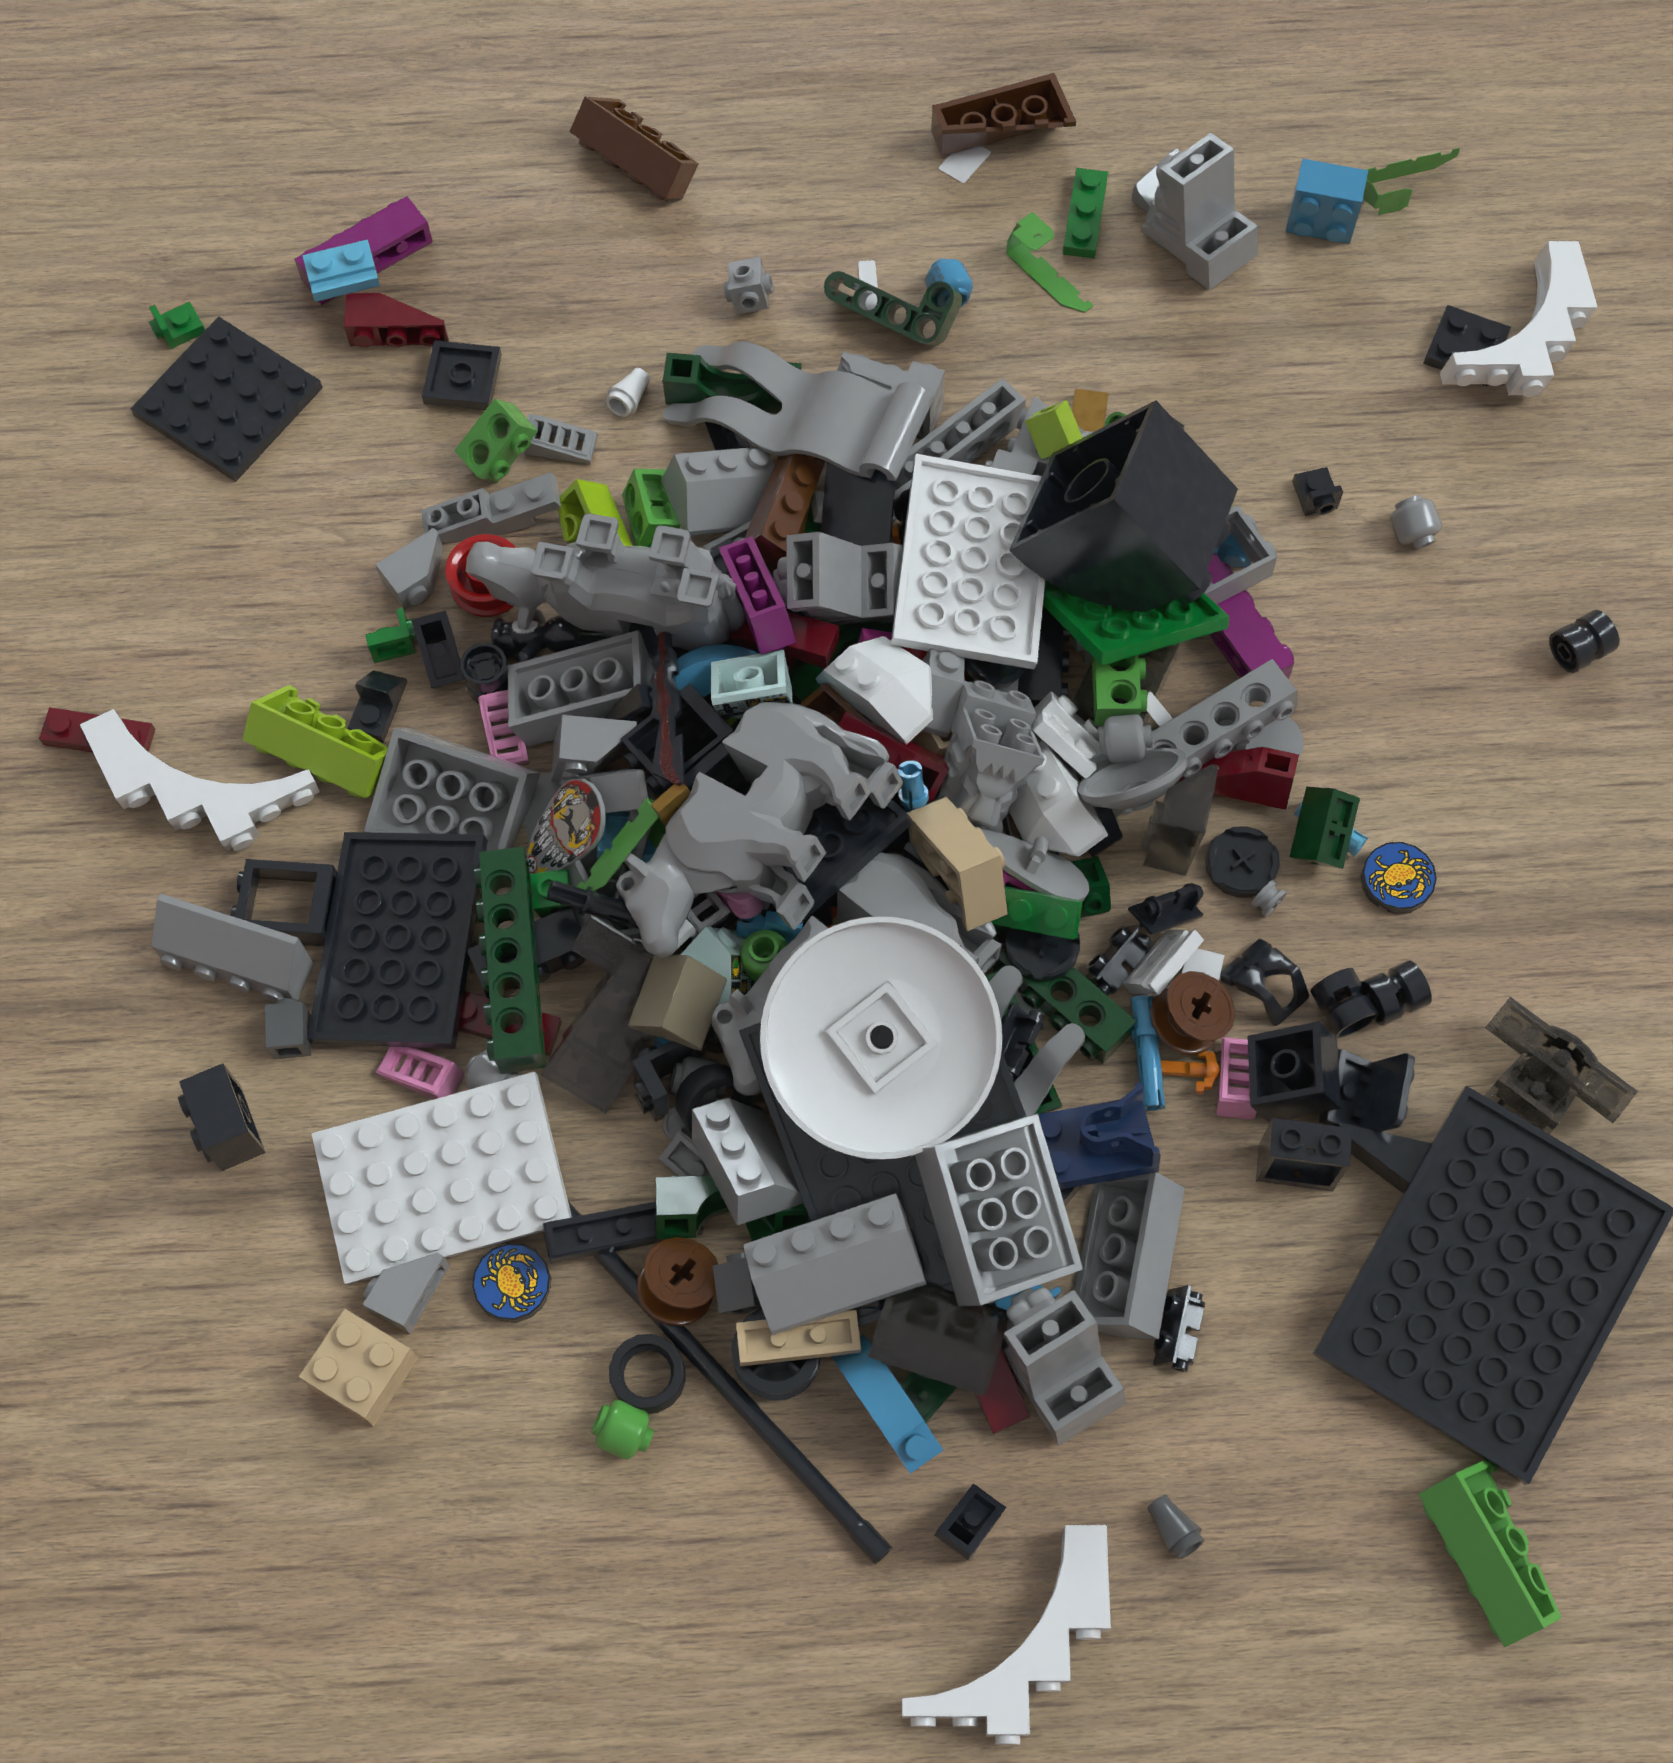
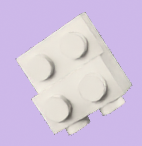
[1032,691,1101,779]

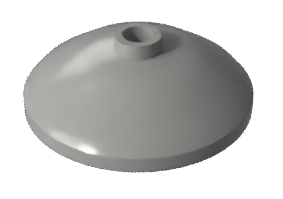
[1078,748,1188,811]

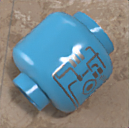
[925,259,973,307]

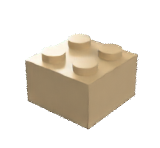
[299,1309,418,1426]

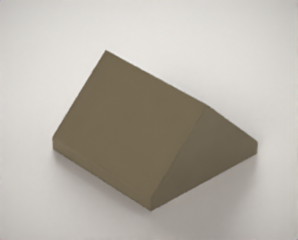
[628,955,727,1051]

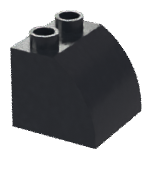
[1009,400,1238,612]

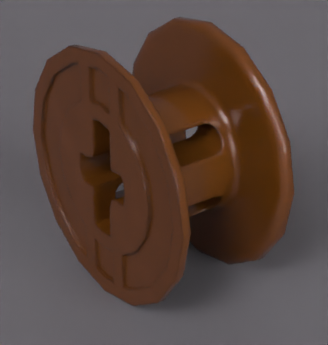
[1150,971,1235,1055]
[636,1237,718,1326]

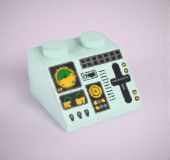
[711,650,793,718]
[680,927,755,1005]

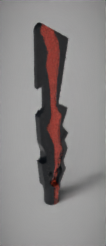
[649,632,684,786]

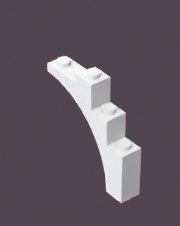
[1440,241,1598,397]
[80,709,320,852]
[902,1525,1111,1745]

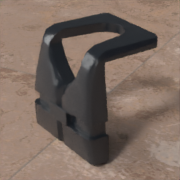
[1220,939,1310,1026]

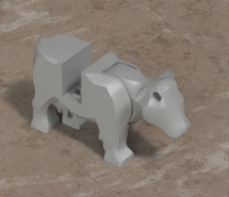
[466,513,745,651]
[616,702,903,958]
[711,853,1001,1096]

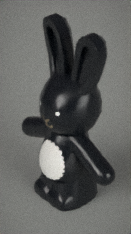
[491,609,613,662]

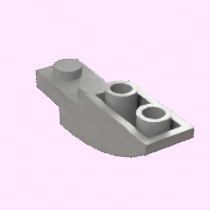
[421,472,561,542]

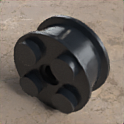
[732,1308,820,1401]

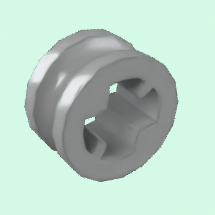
[1251,880,1287,917]

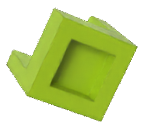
[1025,400,1082,459]

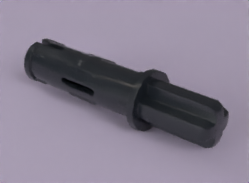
[547,881,639,929]

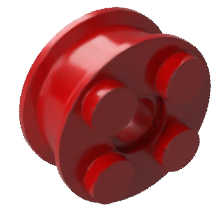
[445,534,516,617]

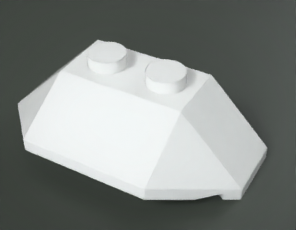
[816,636,933,744]
[1009,736,1108,857]

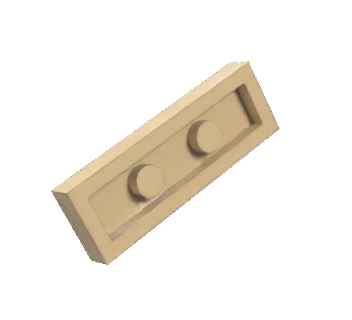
[736,1310,861,1366]

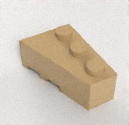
[907,797,1008,931]

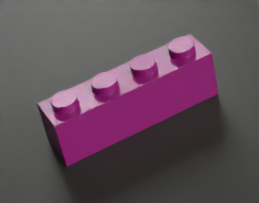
[294,196,433,305]
[719,536,796,654]
[1207,554,1295,679]

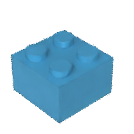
[1285,158,1368,244]

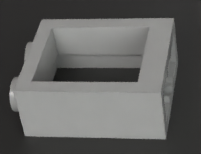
[1204,505,1277,604]

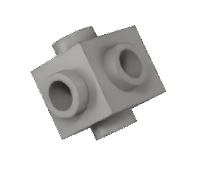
[724,256,774,315]

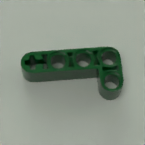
[824,271,962,347]

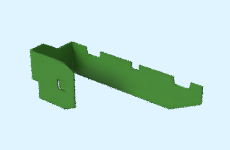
[1363,148,1460,215]
[1006,212,1094,313]
[577,798,666,891]

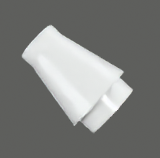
[606,368,650,417]

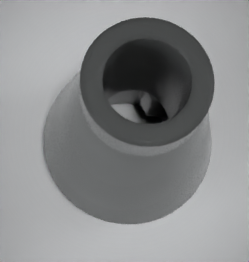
[1147,1495,1204,1560]

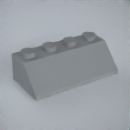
[508,630,658,747]
[151,893,314,1003]
[1075,1172,1185,1339]
[743,1194,926,1335]

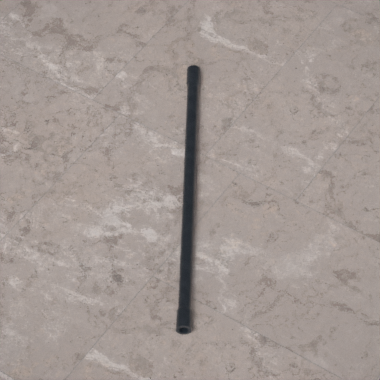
[568,1201,893,1565]

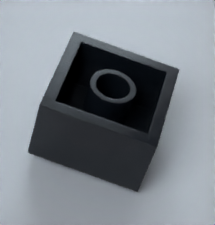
[1248,1021,1341,1122]
[178,1063,266,1171]

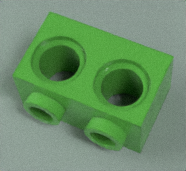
[454,399,538,483]
[622,468,681,547]
[1092,655,1147,726]

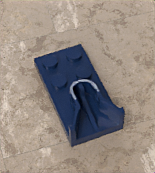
[1038,1083,1161,1190]

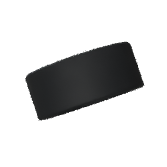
[675,1063,752,1133]
[609,1334,686,1414]

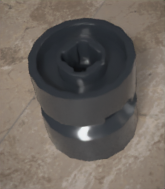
[1549,610,1620,673]
[460,643,508,704]
[1361,960,1432,1026]
[1310,968,1380,1038]

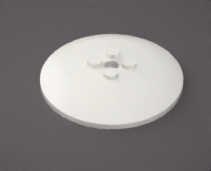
[760,916,1002,1159]

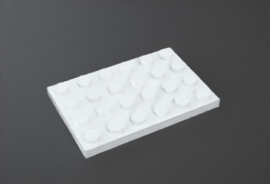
[891,454,1045,670]
[311,1072,572,1285]

